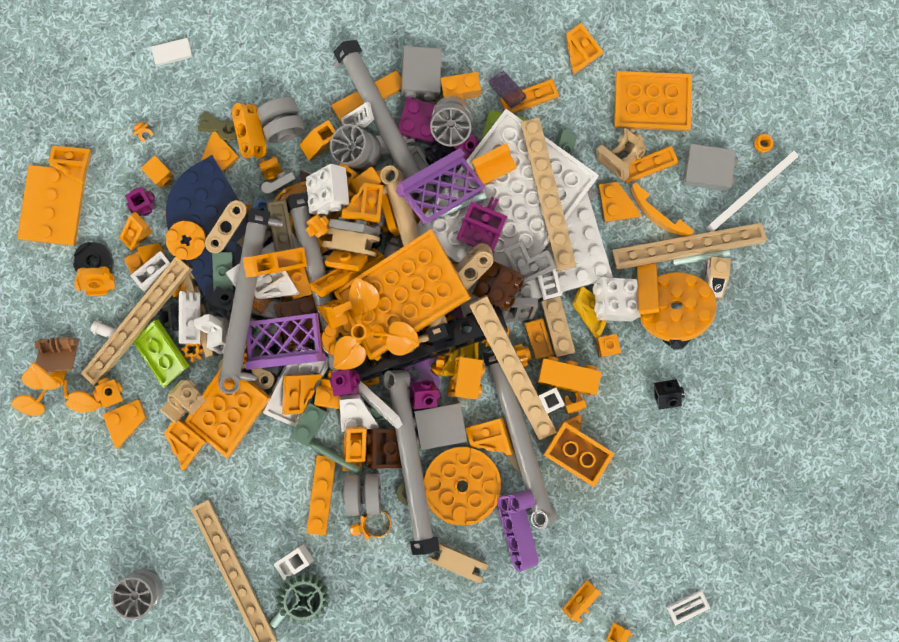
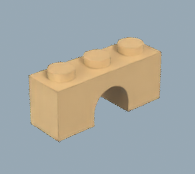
[540,296,575,358]

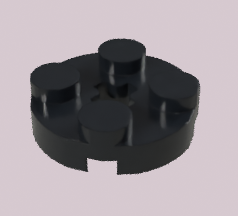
[73,242,114,272]

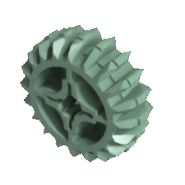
[275,571,329,625]

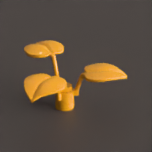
[333,278,420,370]
[11,362,102,416]

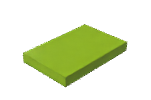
[133,319,190,388]

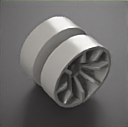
[430,96,472,146]
[257,97,305,144]
[330,124,381,171]
[343,473,381,516]
[111,569,163,620]

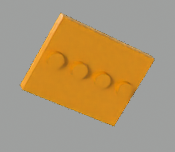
[614,71,692,131]
[17,165,86,246]
[184,366,272,458]

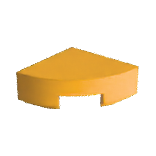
[563,414,581,431]

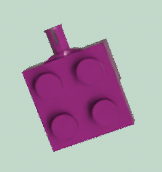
[398,97,435,145]
[456,197,508,254]

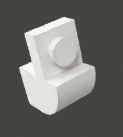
[194,314,230,354]
[539,387,565,413]
[274,544,315,580]

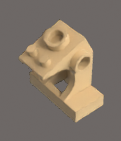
[596,128,646,181]
[160,379,206,423]

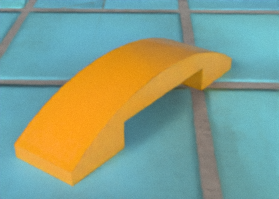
[630,183,694,237]

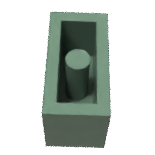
[291,403,329,447]

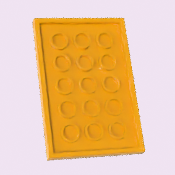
[334,229,471,360]

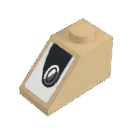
[705,257,731,299]

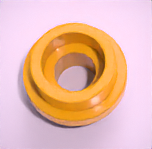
[754,134,773,153]

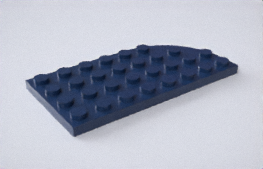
[166,155,278,321]

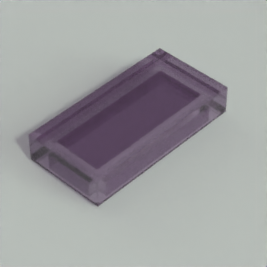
[489,70,526,109]

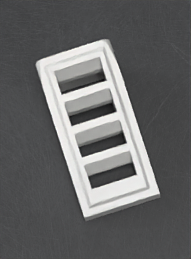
[341,102,374,129]
[538,257,562,300]

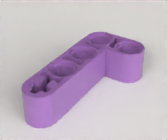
[497,490,539,572]

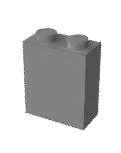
[400,46,441,100]
[682,144,738,191]
[413,403,467,450]

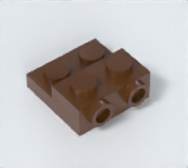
[472,261,525,311]
[273,296,323,345]
[365,429,402,469]

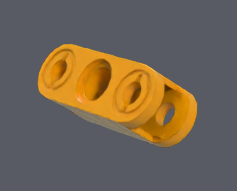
[232,103,267,159]

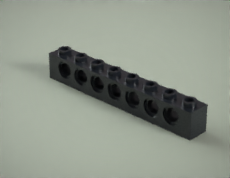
[355,305,508,382]

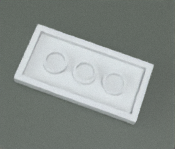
[262,343,329,427]

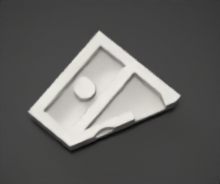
[255,271,300,299]
[339,394,379,432]

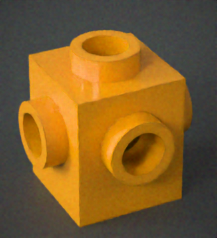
[92,377,123,408]

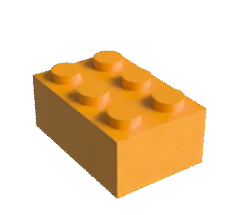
[536,356,602,396]
[542,422,615,487]

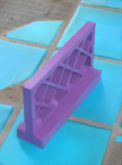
[396,148,486,225]
[245,313,326,370]

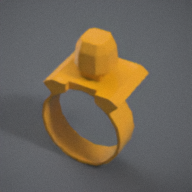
[350,510,391,541]

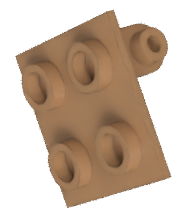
[35,336,79,372]

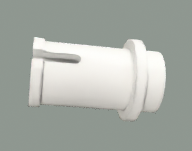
[90,320,117,338]

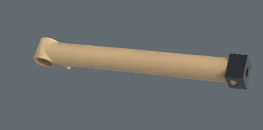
[380,165,454,344]

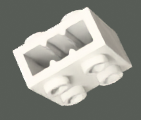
[306,164,349,217]
[593,277,641,322]

